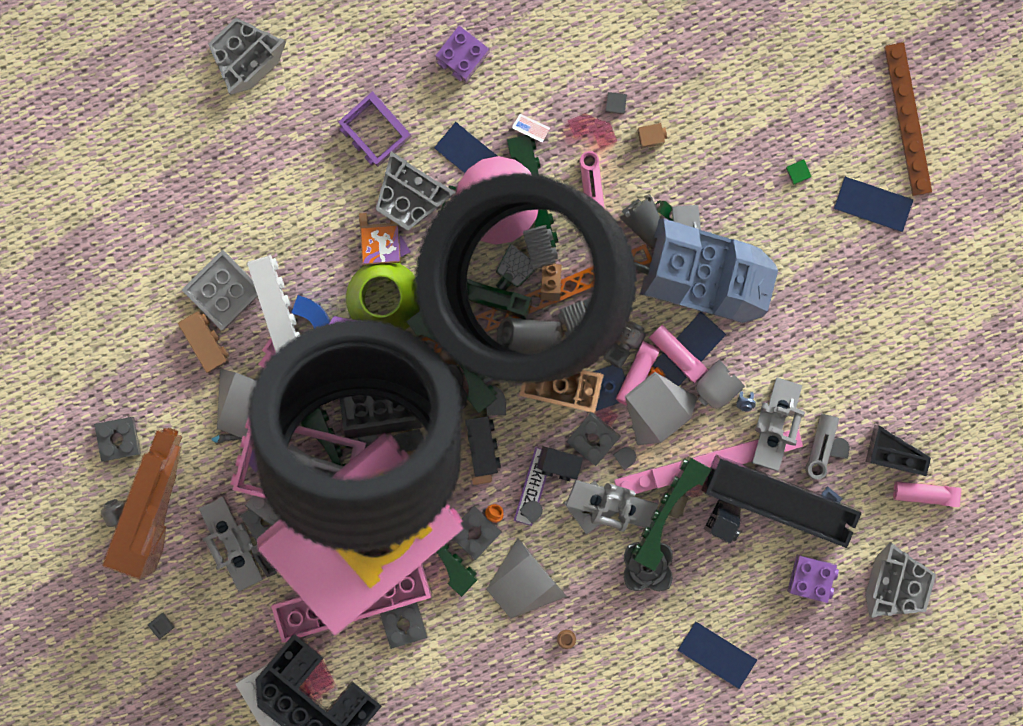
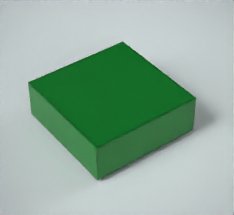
[786,160,812,185]

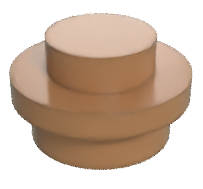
[557,629,576,649]

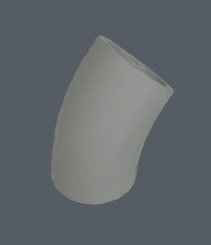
[497,317,563,354]

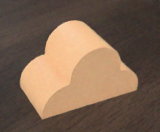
[519,370,603,413]

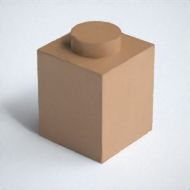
[637,123,667,149]

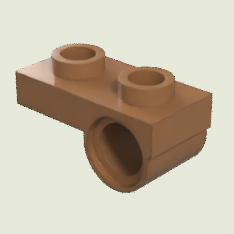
[540,264,562,301]

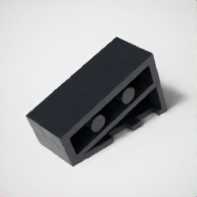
[465,416,501,477]
[866,425,931,476]
[704,499,741,544]

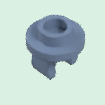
[736,391,756,412]

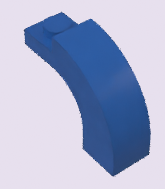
[292,295,330,327]

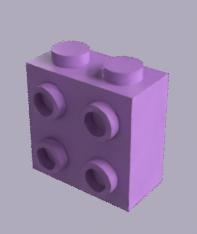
[435,26,490,82]
[787,554,839,603]

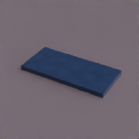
[434,121,498,173]
[834,176,914,232]
[653,312,726,386]
[677,621,757,689]

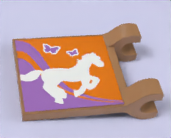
[359,213,401,266]

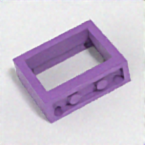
[338,91,412,167]

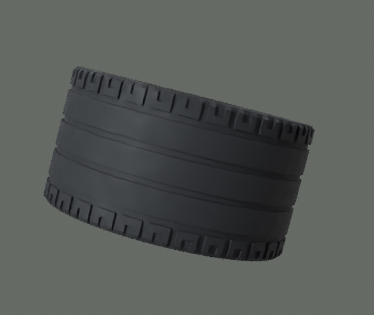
[415,172,637,383]
[248,320,461,552]

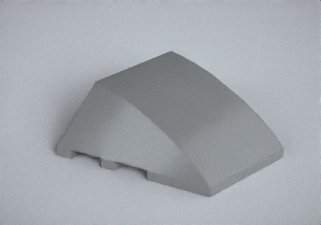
[208,18,286,95]
[376,151,456,231]
[217,369,255,438]
[625,372,697,445]
[486,538,567,619]
[865,542,936,618]

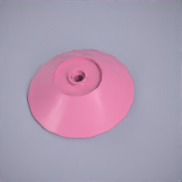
[456,156,538,245]

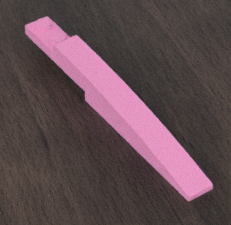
[614,429,803,494]

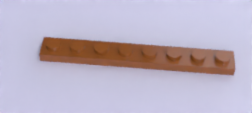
[884,42,932,196]

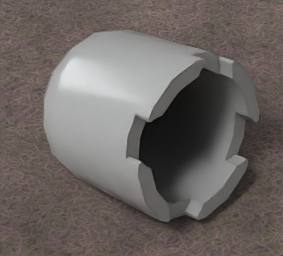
[696,360,745,409]

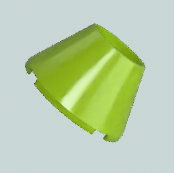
[346,263,421,330]

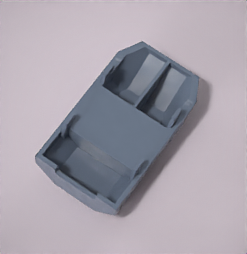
[640,219,778,323]

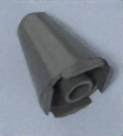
[618,194,660,249]

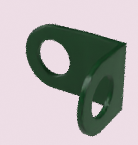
[655,201,673,221]

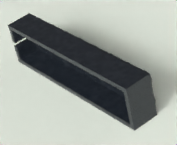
[701,454,862,548]

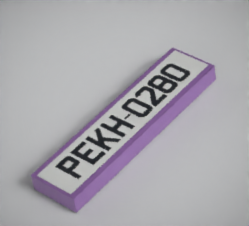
[514,447,547,526]

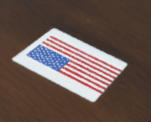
[512,114,550,142]

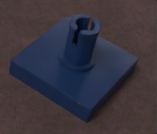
[594,365,625,411]

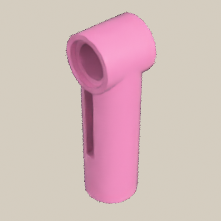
[579,151,605,209]
[649,324,708,384]
[616,341,660,406]
[893,481,962,507]

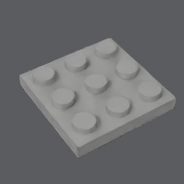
[182,250,258,331]

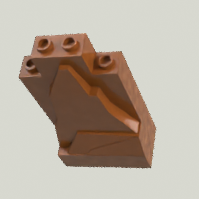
[102,427,183,579]

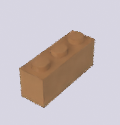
[178,311,229,373]

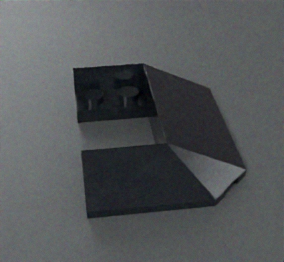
[255,634,382,726]

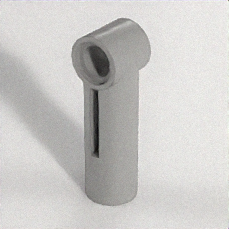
[805,413,839,480]

